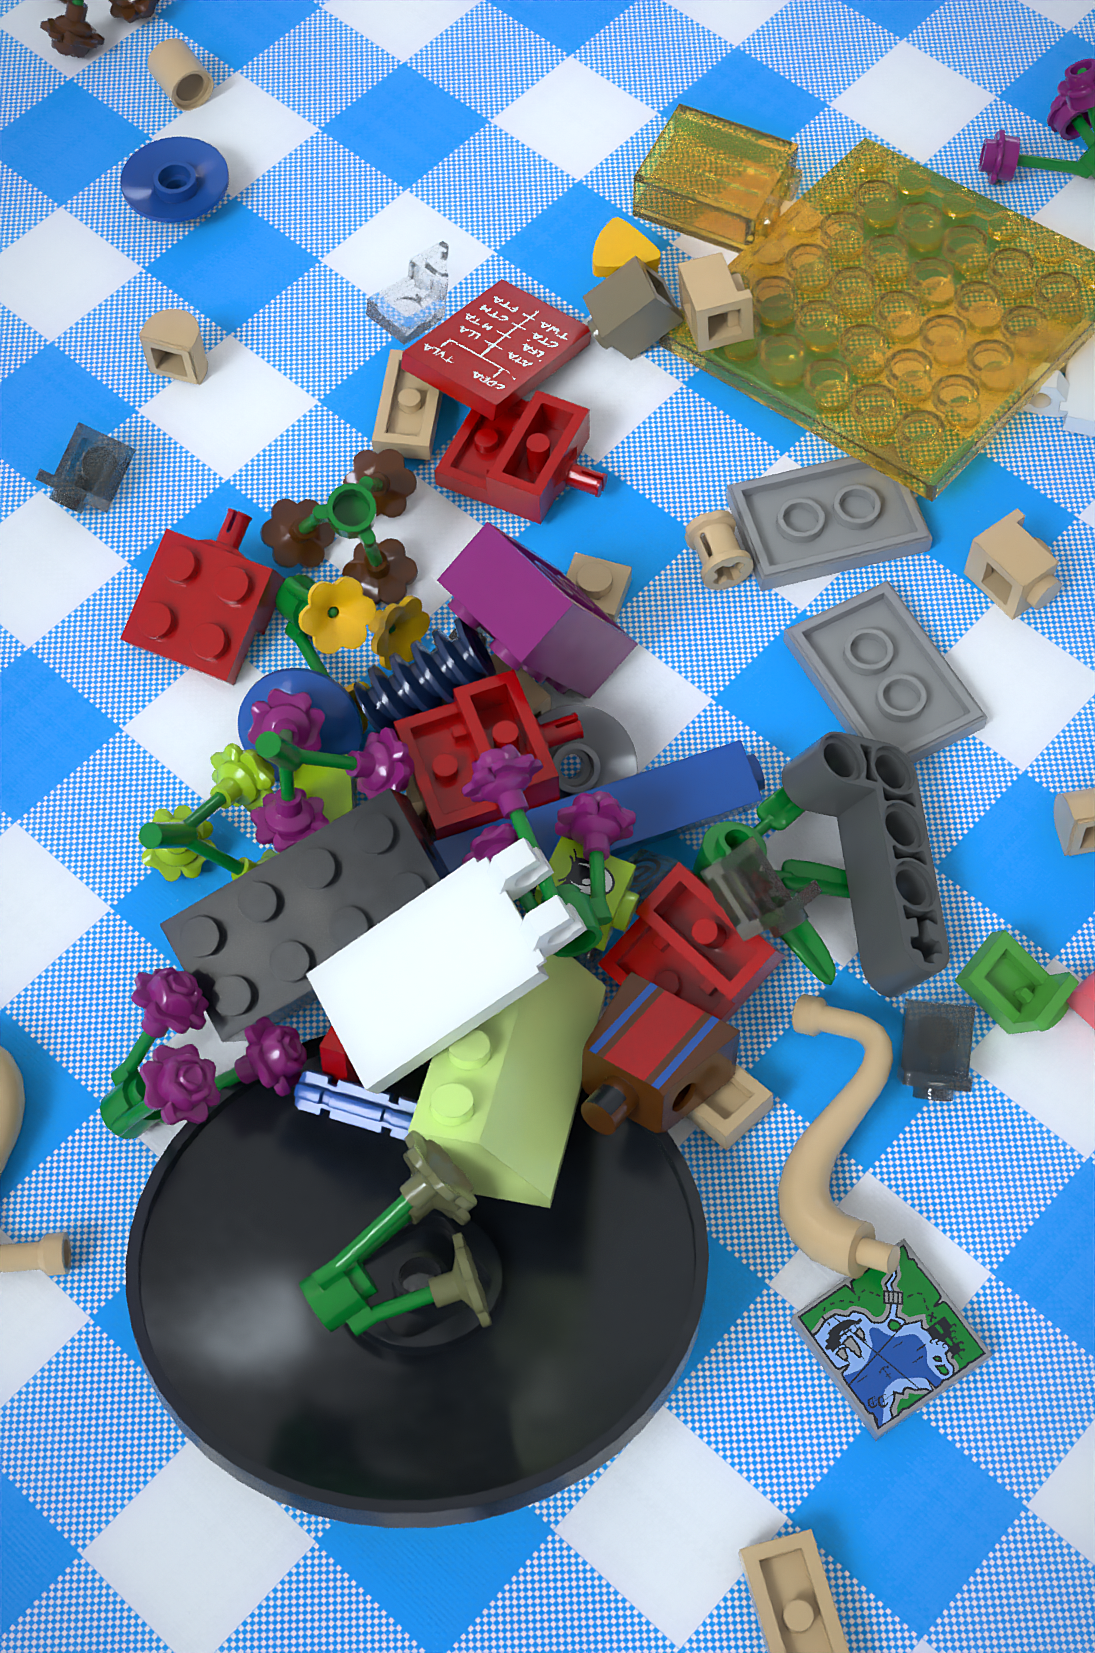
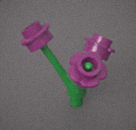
[979,58,1095,185]

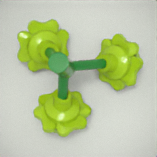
[138,743,279,882]

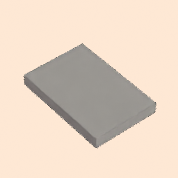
[726,446,933,591]
[783,580,988,764]

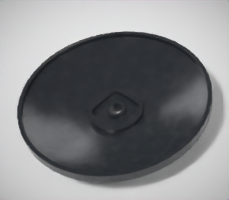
[125,1035,709,1528]

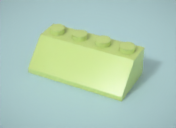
[408,954,606,1208]

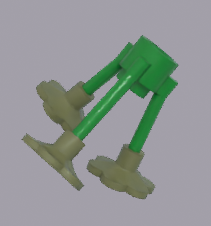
[299,1130,492,1336]

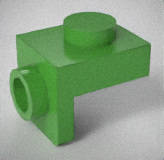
[954,930,1079,1035]

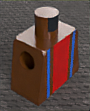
[581,972,740,1135]

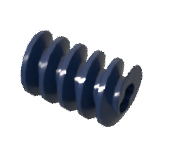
[353,617,497,734]

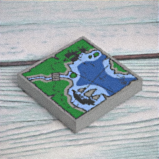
[790,1239,993,1441]

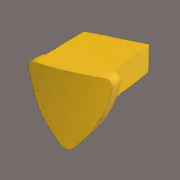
[592,217,661,278]

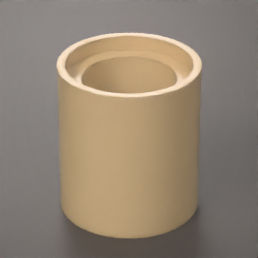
[147,38,214,111]

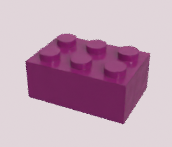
[437,522,638,699]

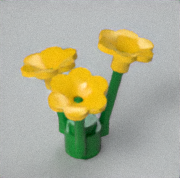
[275,574,430,734]

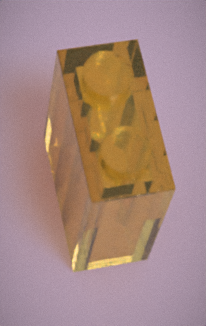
[633,103,802,258]

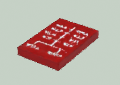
[401,279,592,421]

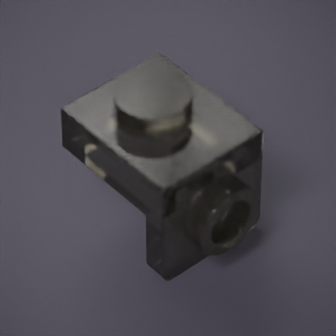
[35,422,136,514]
[700,836,822,941]
[897,998,975,1102]

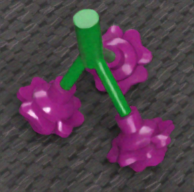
[248,688,415,853]

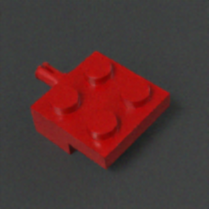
[434,390,608,524]
[120,508,285,686]
[394,669,584,840]
[598,862,786,1023]

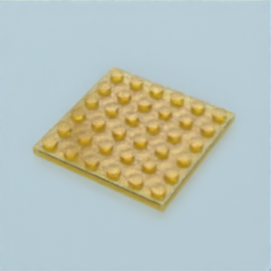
[659,137,1095,502]

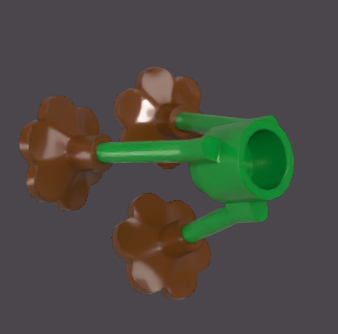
[260,449,418,606]

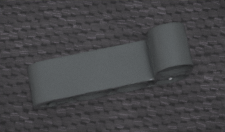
[781,732,950,998]

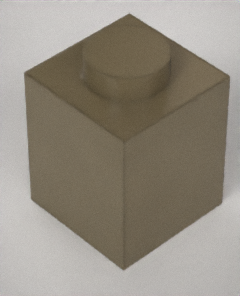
[583,256,684,360]

